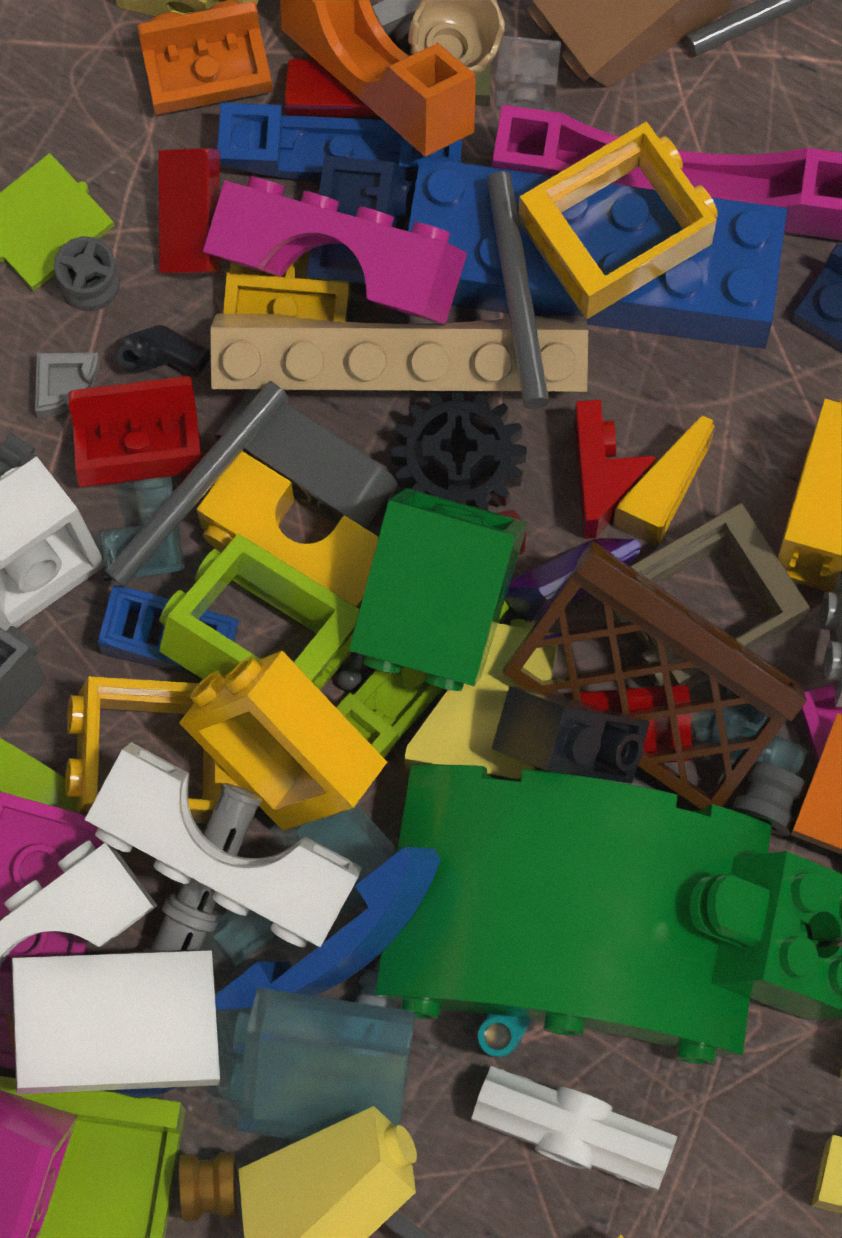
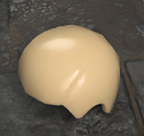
[408,0,505,75]

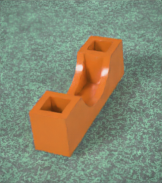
[280,0,476,157]

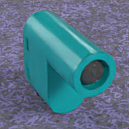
[478,1014,533,1058]

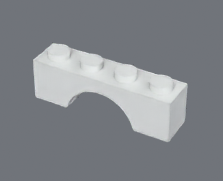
[85,742,363,947]
[0,840,157,967]

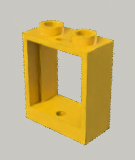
[518,121,718,320]
[777,398,842,592]
[179,651,387,831]
[65,676,240,824]

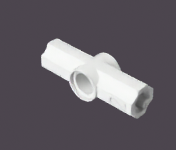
[471,1066,678,1192]

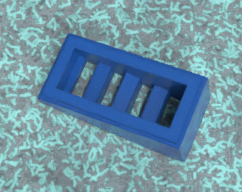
[98,585,240,676]

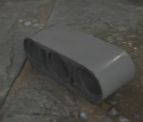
[215,389,398,529]

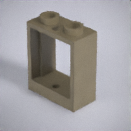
[612,503,810,691]

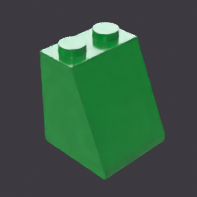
[349,488,528,691]

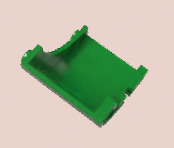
[375,764,772,1065]

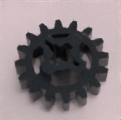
[391,391,527,511]

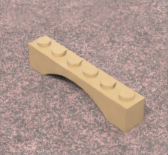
[211,314,588,392]

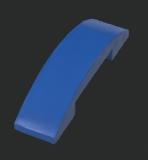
[217,102,462,182]
[215,847,441,1010]

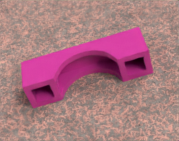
[203,176,467,325]

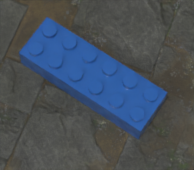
[408,158,787,349]

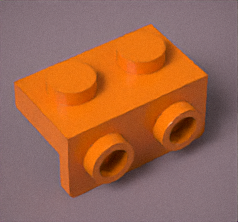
[137,0,273,115]

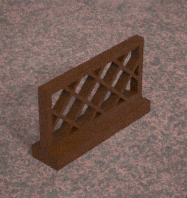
[502,540,807,810]

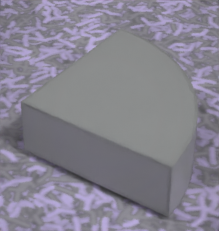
[35,353,101,418]

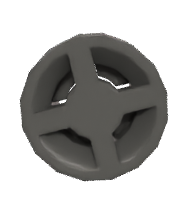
[54,236,120,311]
[731,762,809,836]

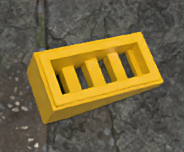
[613,415,715,546]

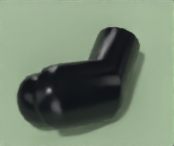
[115,325,211,377]

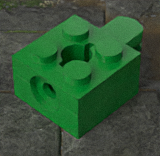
[690,851,842,1020]

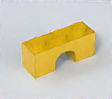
[197,451,379,609]

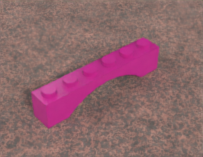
[492,104,842,240]

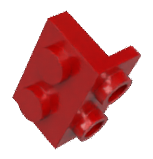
[68,376,202,487]

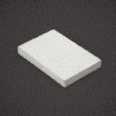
[12,950,220,1094]

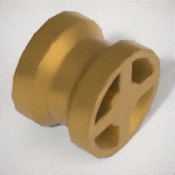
[179,1151,238,1222]

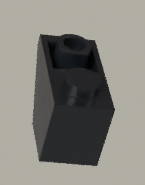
[491,686,650,784]

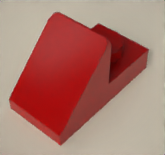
[574,399,656,539]

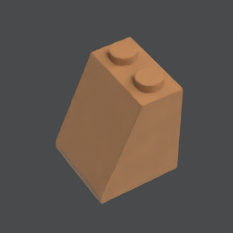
[527,0,735,88]

